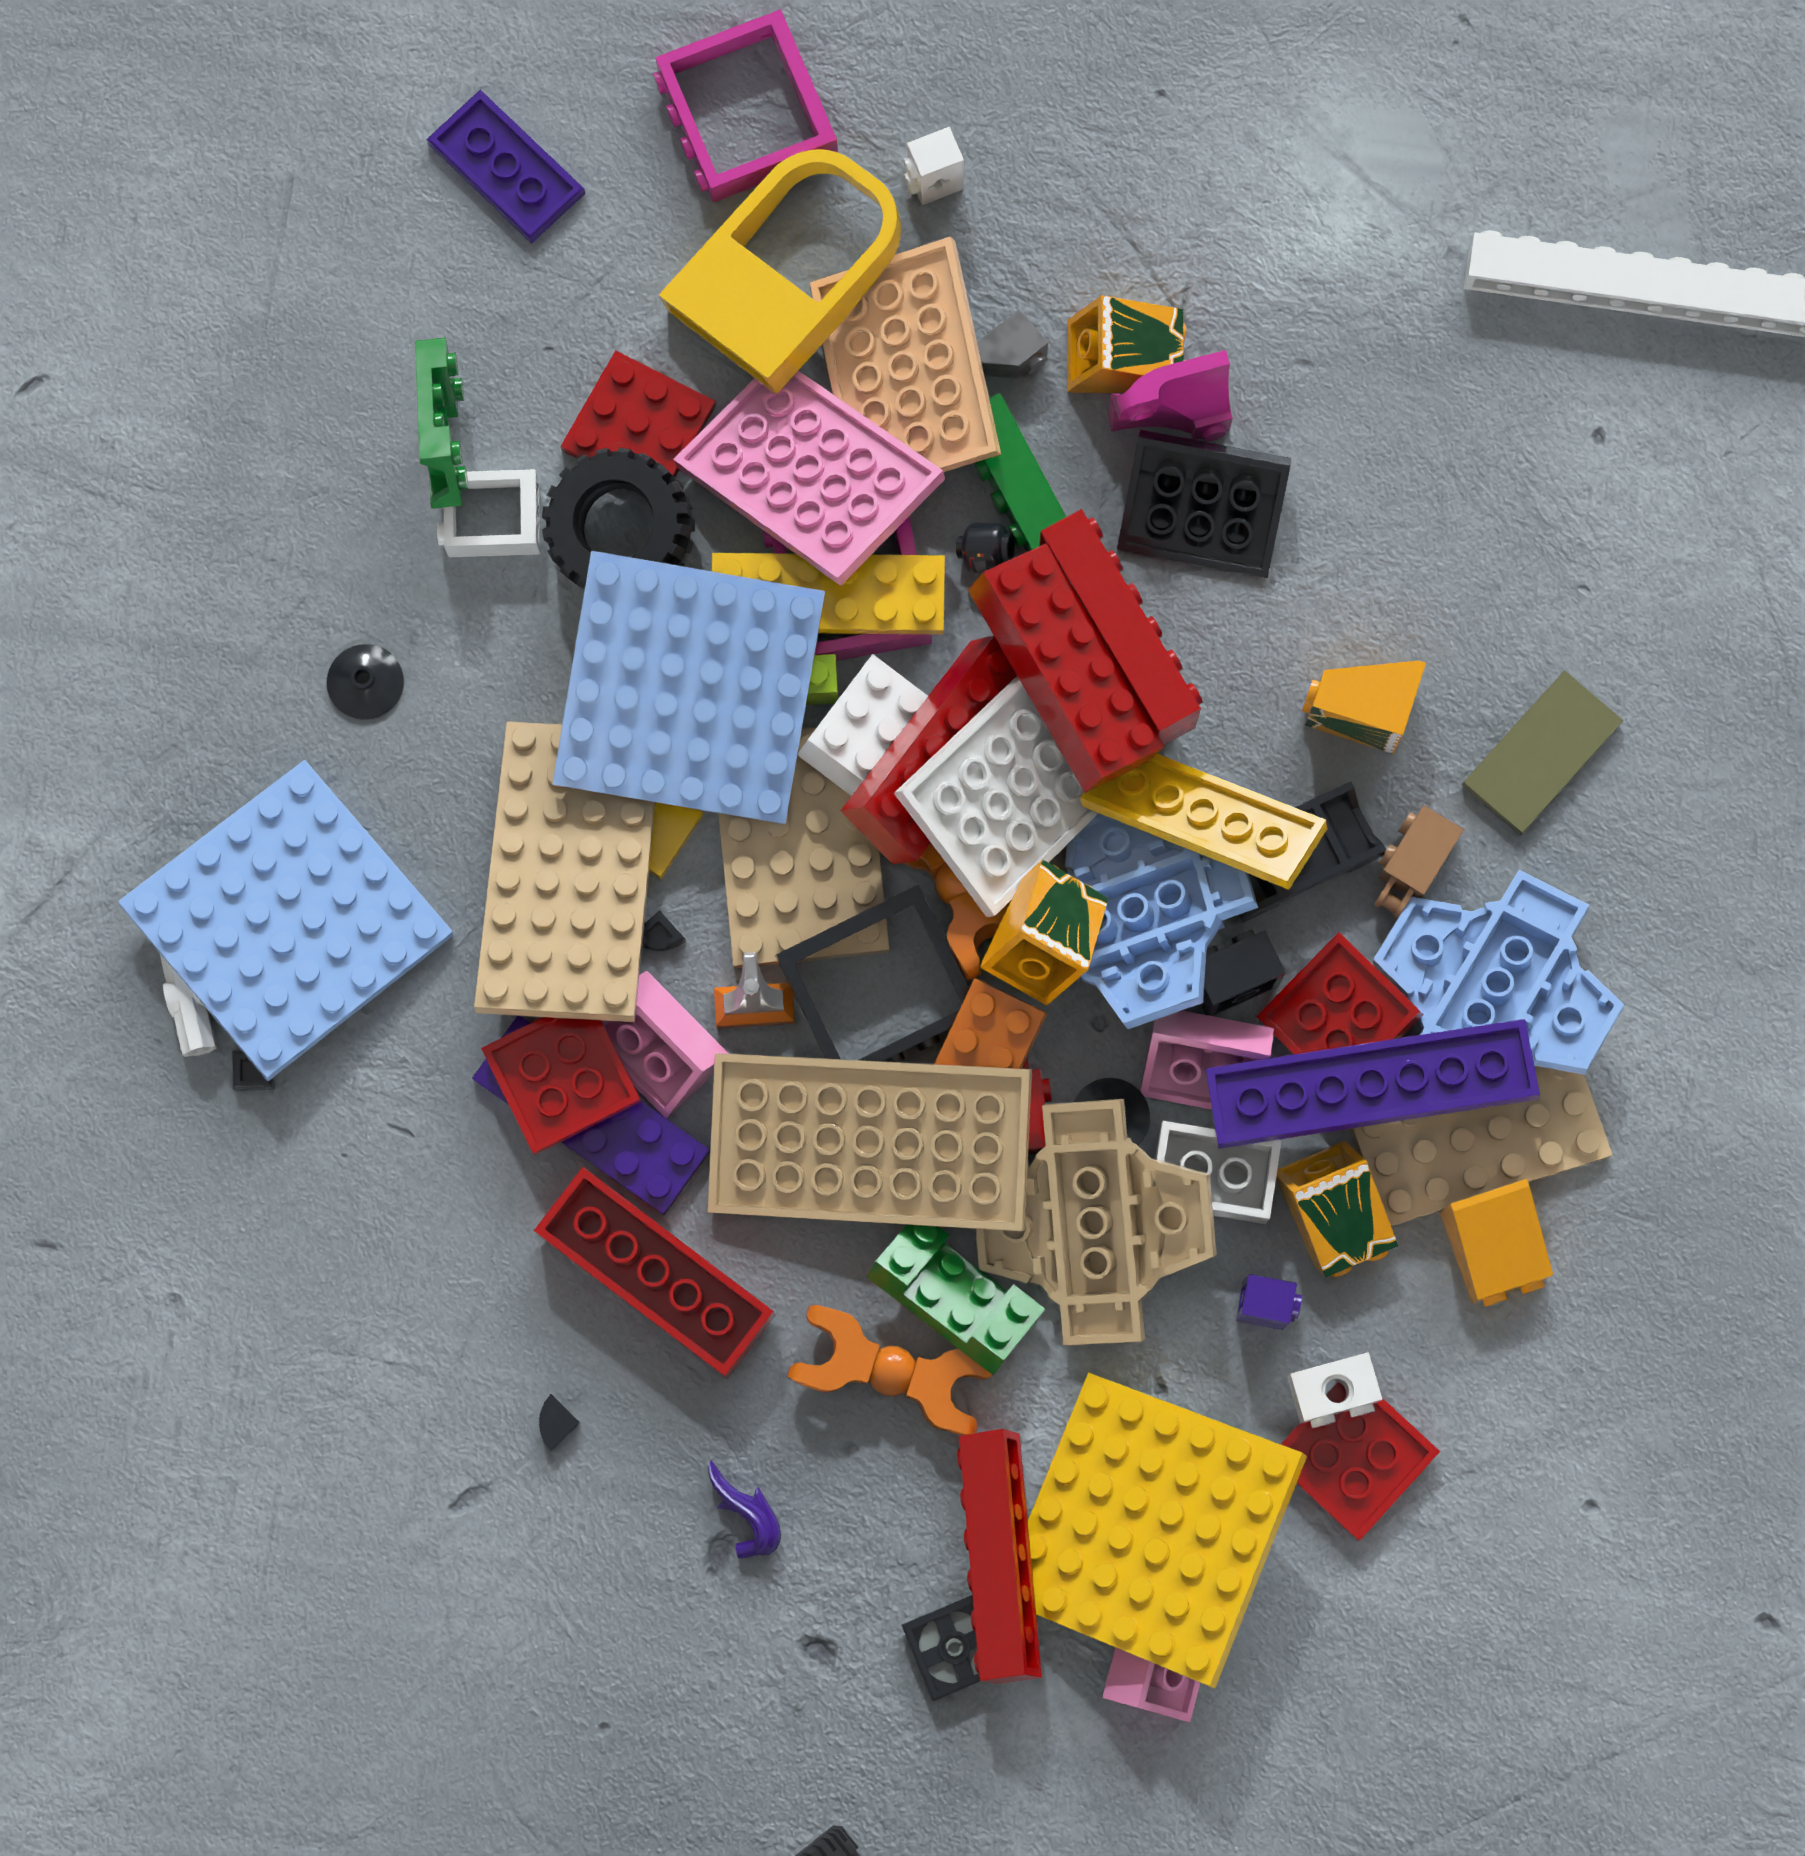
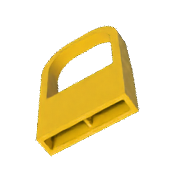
[659,149,901,395]

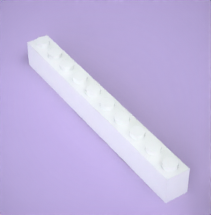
[1463,230,1805,337]

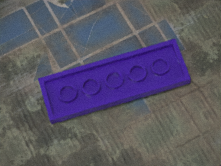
[472,1016,710,1215]

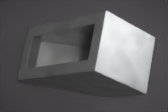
[977,309,1049,379]

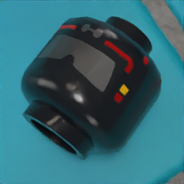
[956,523,1015,573]

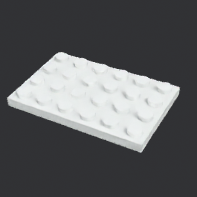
[894,676,1098,917]

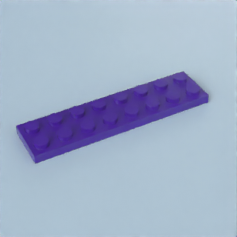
[1206,1019,1540,1149]

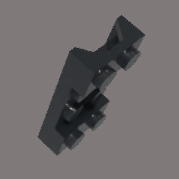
[1239,781,1386,923]

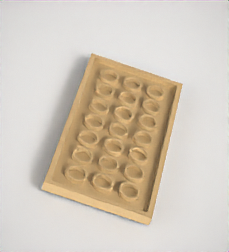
[474,722,656,1022]
[708,1053,1032,1231]

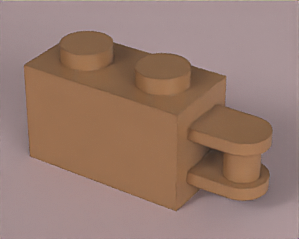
[1374,805,1464,919]

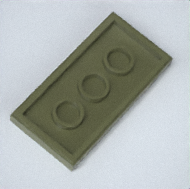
[1462,670,1624,836]

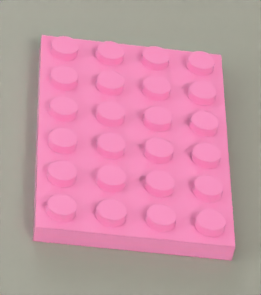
[673,371,945,586]

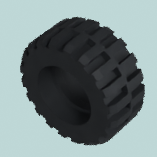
[542,448,695,590]

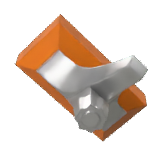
[714,952,795,1029]

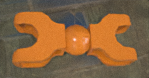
[903,843,1011,980]
[787,1305,993,1436]

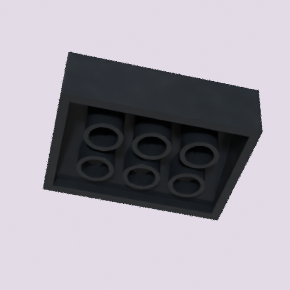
[1117,429,1291,578]

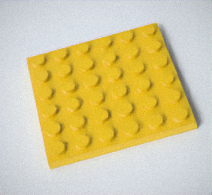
[1028,1372,1307,1689]

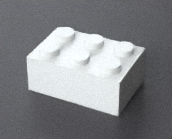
[797,654,928,796]
[1155,1121,1282,1224]

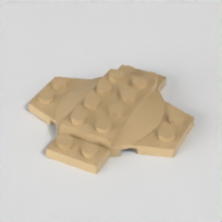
[976,1099,1217,1345]

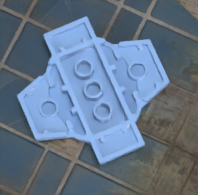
[1065,813,1258,1029]
[1373,870,1624,1075]

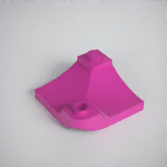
[1108,350,1233,441]

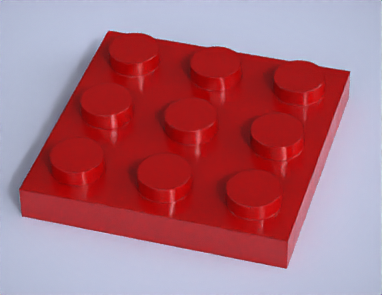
[560,350,716,478]
[1256,932,1424,1055]
[481,1017,642,1155]
[1281,1382,1440,1541]

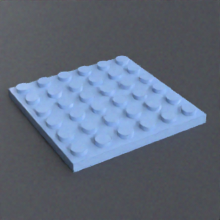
[552,551,825,824]
[118,760,453,1081]

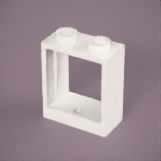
[437,469,541,557]

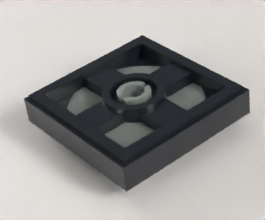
[901,1595,980,1702]

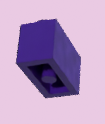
[1236,1274,1302,1330]

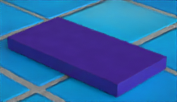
[426,89,585,244]

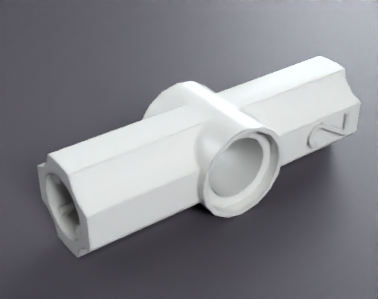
[160,954,218,1057]

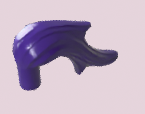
[708,1460,781,1559]

